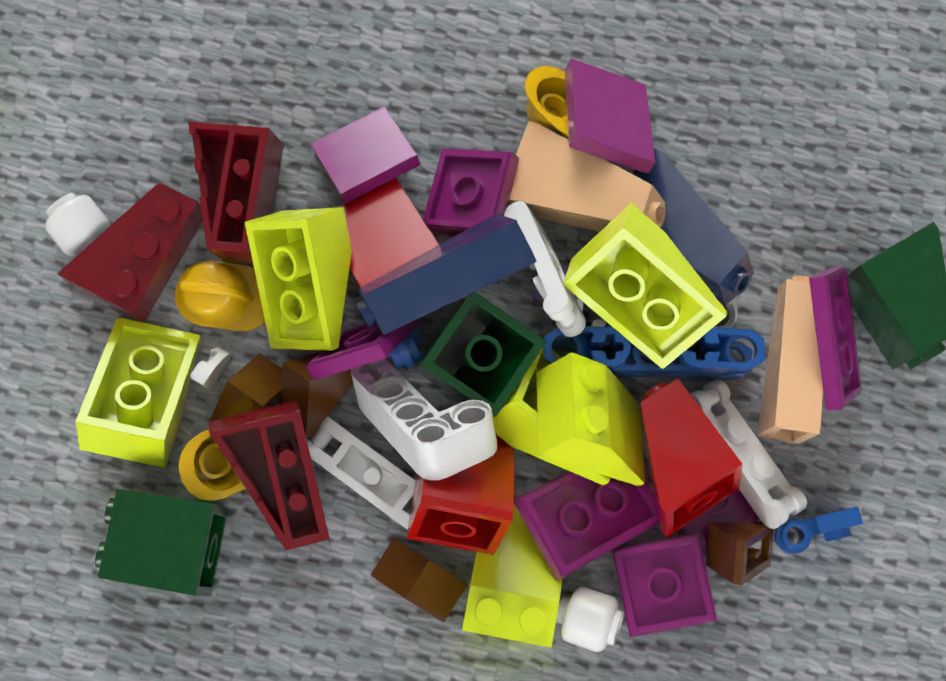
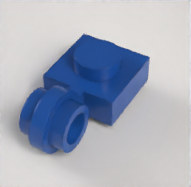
[385,326,424,369]
[774,506,863,554]

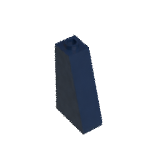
[632,148,754,305]
[356,213,537,334]

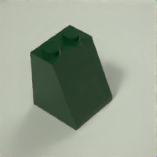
[848,222,946,370]
[412,292,547,417]
[95,489,229,596]

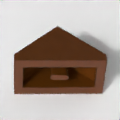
[281,351,353,439]
[209,353,282,422]
[706,522,774,586]
[370,538,467,622]

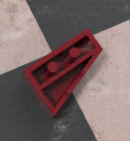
[188,121,284,264]
[57,182,203,323]
[208,401,330,551]

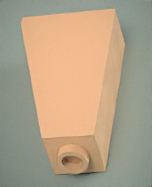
[507,121,666,232]
[757,276,823,444]

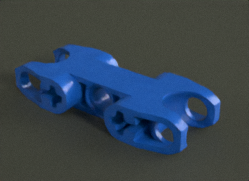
[544,326,765,381]

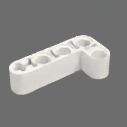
[351,359,497,480]

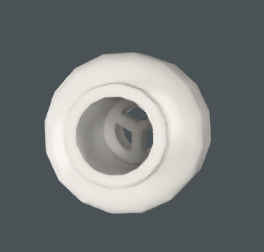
[45,193,110,256]
[556,587,624,652]

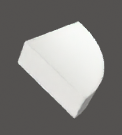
[190,347,232,391]

